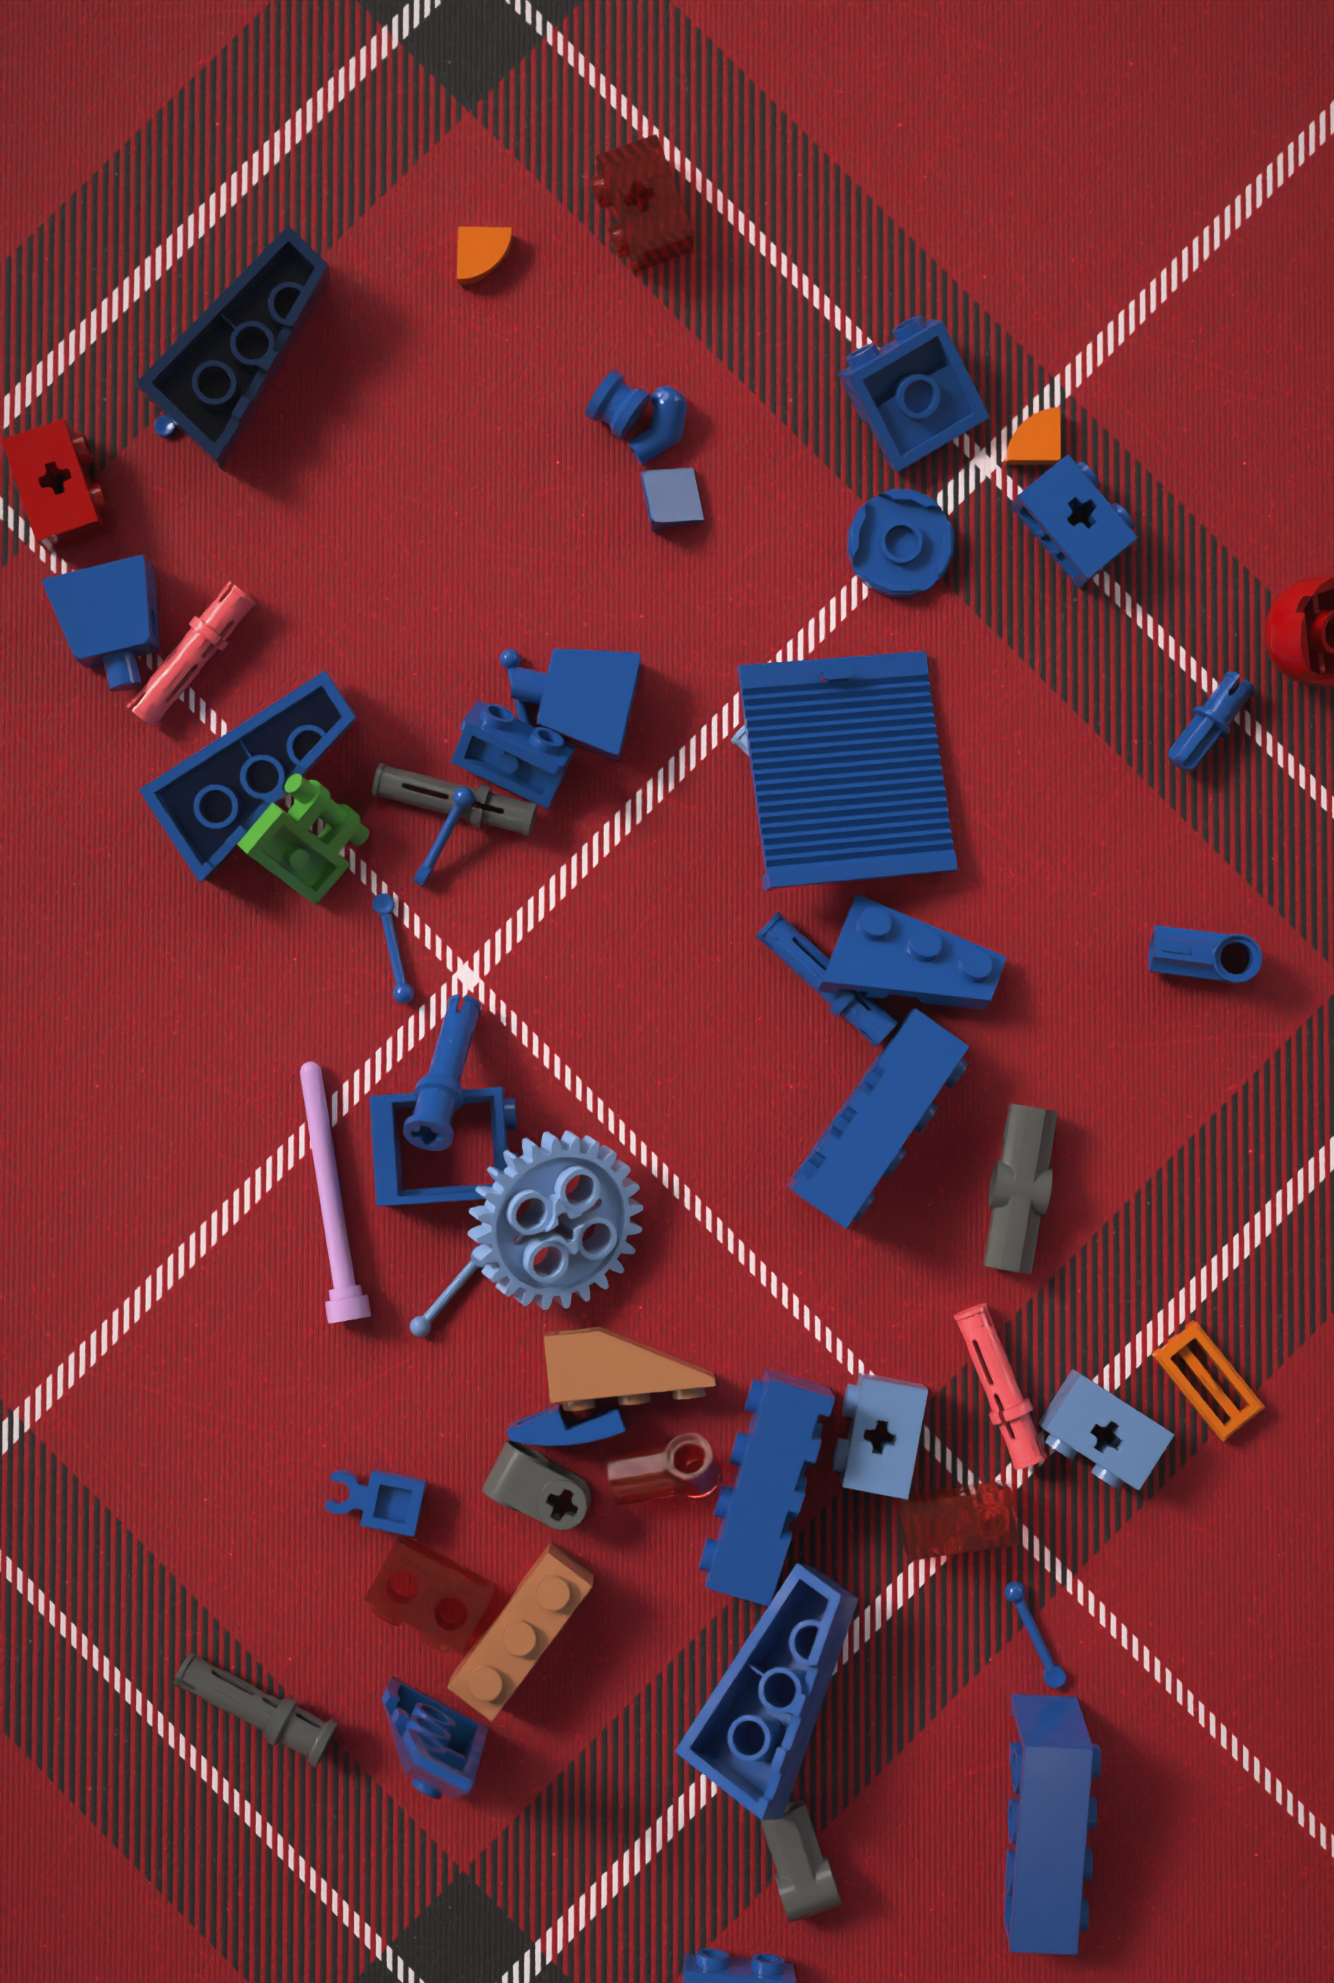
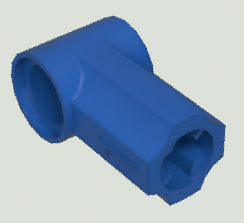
[1148,925,1262,984]

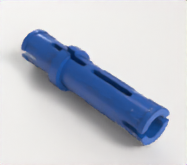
[755,912,898,1048]

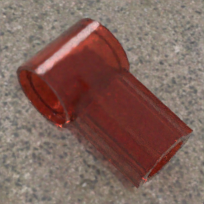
[607,1433,723,1506]

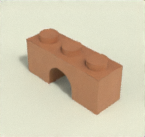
[447,1542,594,1722]

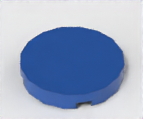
[847,489,954,598]

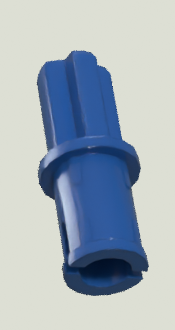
[1167,671,1256,772]

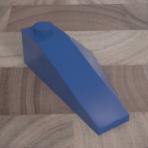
[382,1676,489,1800]

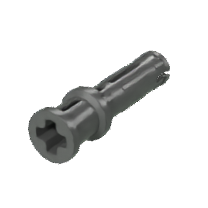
[173,1652,339,1768]

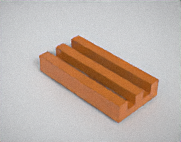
[1151,1320,1265,1442]

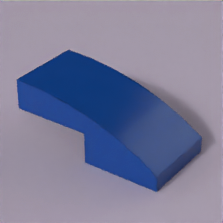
[506,1404,626,1446]

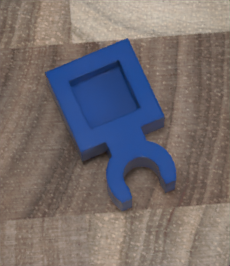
[324,1469,427,1537]

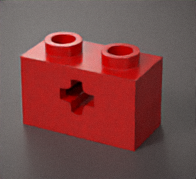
[1,418,112,553]

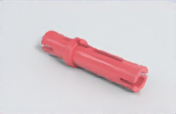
[126,581,257,728]
[953,1303,1048,1470]

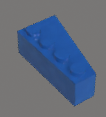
[139,671,359,883]
[786,1008,969,1229]
[698,1368,835,1607]
[675,1563,859,1821]
[1004,1694,1101,1955]

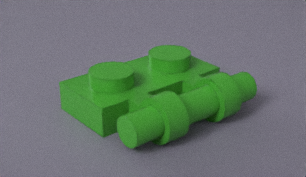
[237,774,369,905]

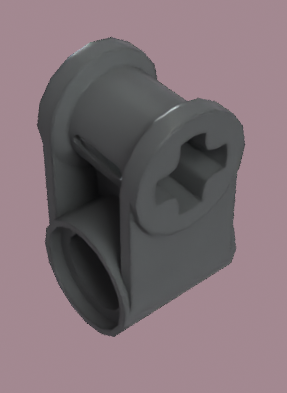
[482,1440,592,1530]

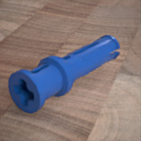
[403,994,482,1151]

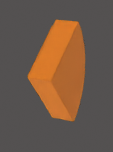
[457,226,513,285]
[1004,407,1061,465]

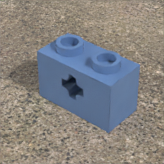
[1038,1369,1174,1491]
[832,1372,928,1500]

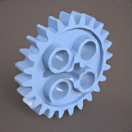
[468,1131,643,1310]

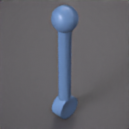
[410,1245,486,1337]

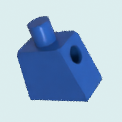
[42,554,160,692]
[510,648,642,762]

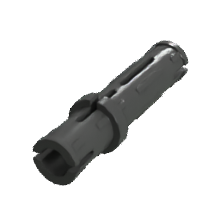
[372,763,538,837]

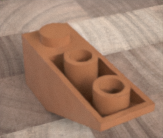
[544,1327,716,1411]

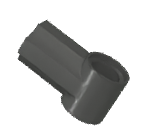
[760,1800,842,1923]

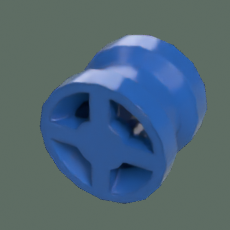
[585,370,651,440]

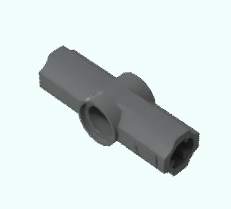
[983,1104,1058,1274]

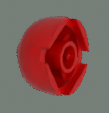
[1264,576,1334,687]

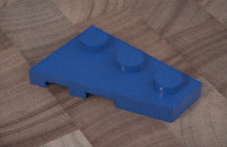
[818,894,1007,1010]

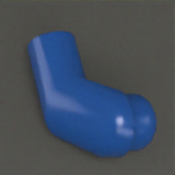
[628,386,688,465]

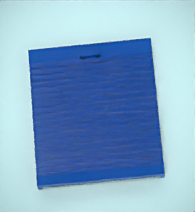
[737,651,958,891]

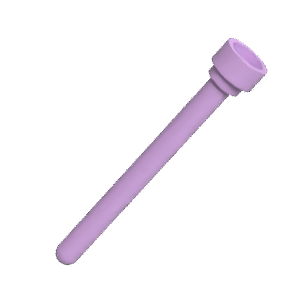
[300,1061,371,1324]

